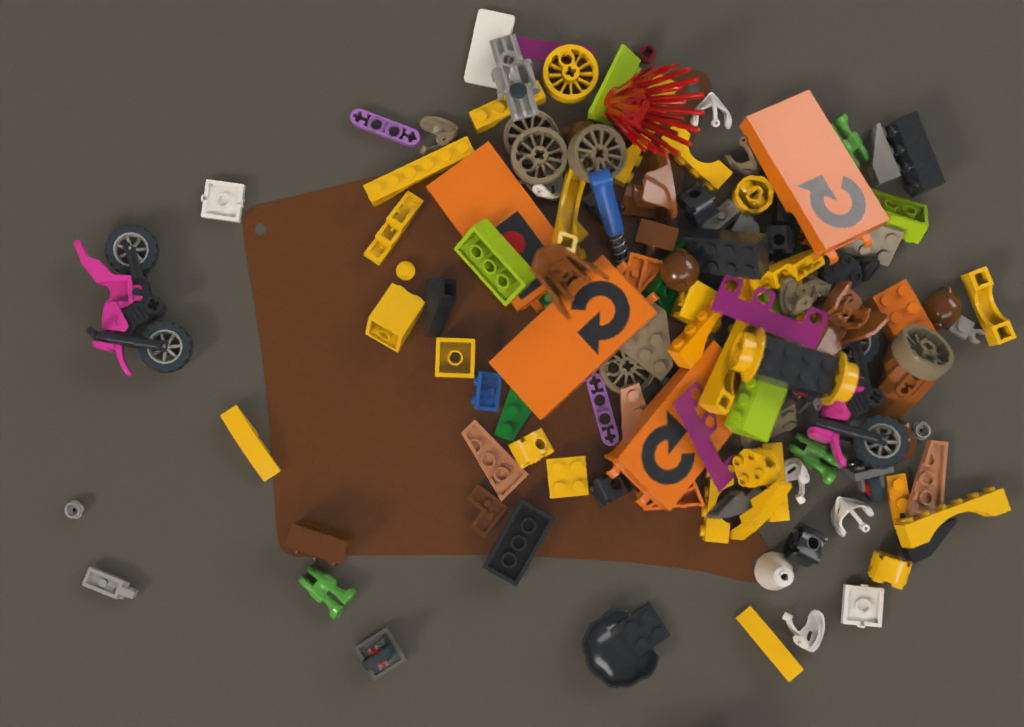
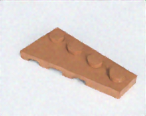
[461,420,529,501]
[904,440,948,516]

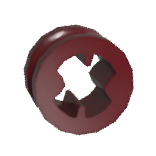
[639,44,656,64]

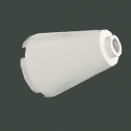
[754,551,794,591]

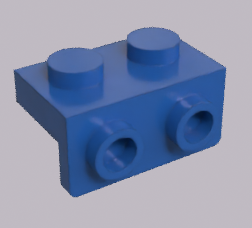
[471,371,502,412]

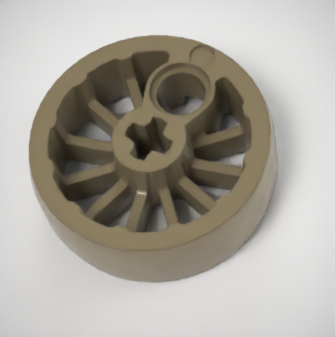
[503,110,560,168]
[567,124,627,183]
[510,127,568,186]
[892,324,954,381]
[598,350,654,394]

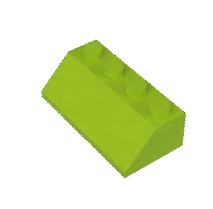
[587,44,642,128]
[871,188,929,244]
[454,218,537,307]
[724,379,788,443]

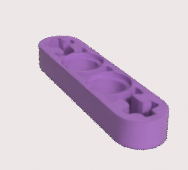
[350,108,421,148]
[586,373,619,446]

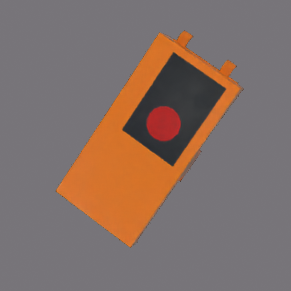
[426,141,575,313]

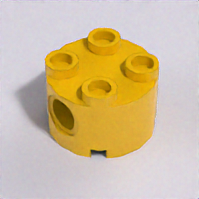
[731,175,774,217]
[508,428,555,469]
[732,447,780,488]
[867,550,913,590]

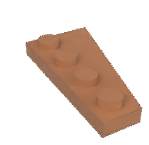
[619,382,646,439]

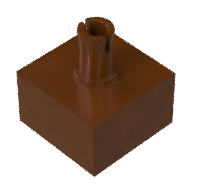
[633,218,679,259]

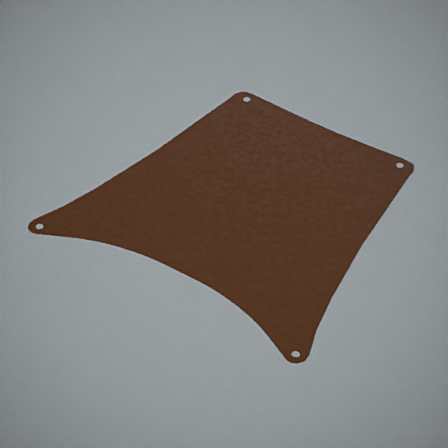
[243,70,771,583]

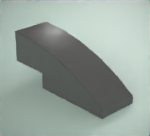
[706,486,762,519]

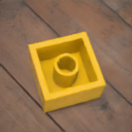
[435,338,476,379]
[546,455,589,499]

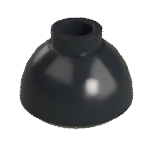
[857,257,880,282]

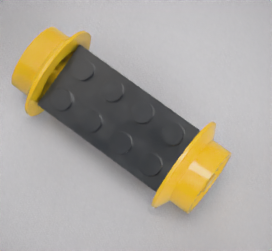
[729,328,859,406]

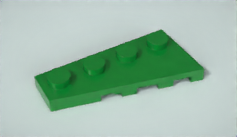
[494,387,532,441]

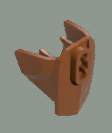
[621,147,678,223]
[531,243,610,320]
[813,281,890,355]
[869,343,938,420]

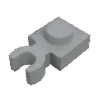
[946,315,985,344]

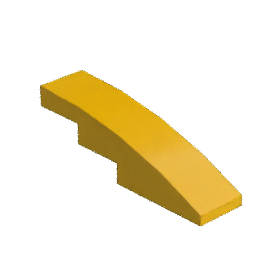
[364,191,424,266]
[748,249,825,296]
[220,404,281,482]
[729,481,792,540]
[736,606,804,682]

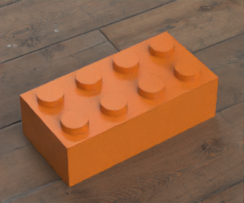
[866,279,937,343]

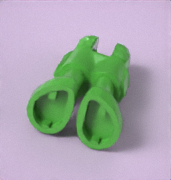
[830,113,870,168]
[787,433,848,485]
[298,565,357,620]

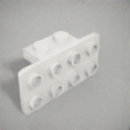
[464,9,515,89]

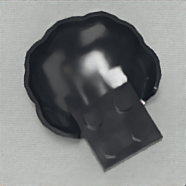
[581,602,671,688]

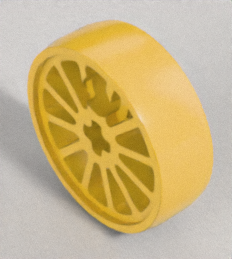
[542,44,599,104]

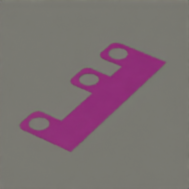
[516,37,595,85]
[711,275,828,350]
[673,382,736,493]

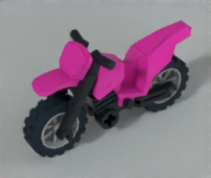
[74,224,193,377]
[804,334,910,470]

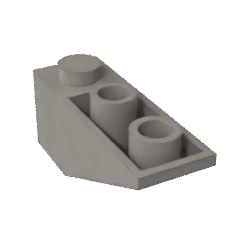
[867,123,901,187]

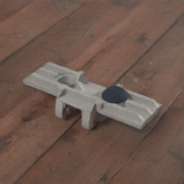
[489,33,541,122]

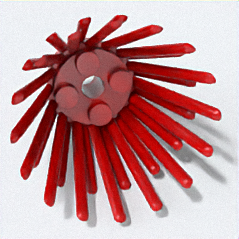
[604,63,705,158]

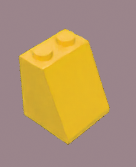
[669,280,723,334]
[365,283,425,353]

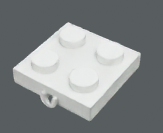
[201,179,246,223]
[841,584,884,628]

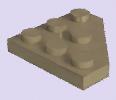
[619,302,673,381]

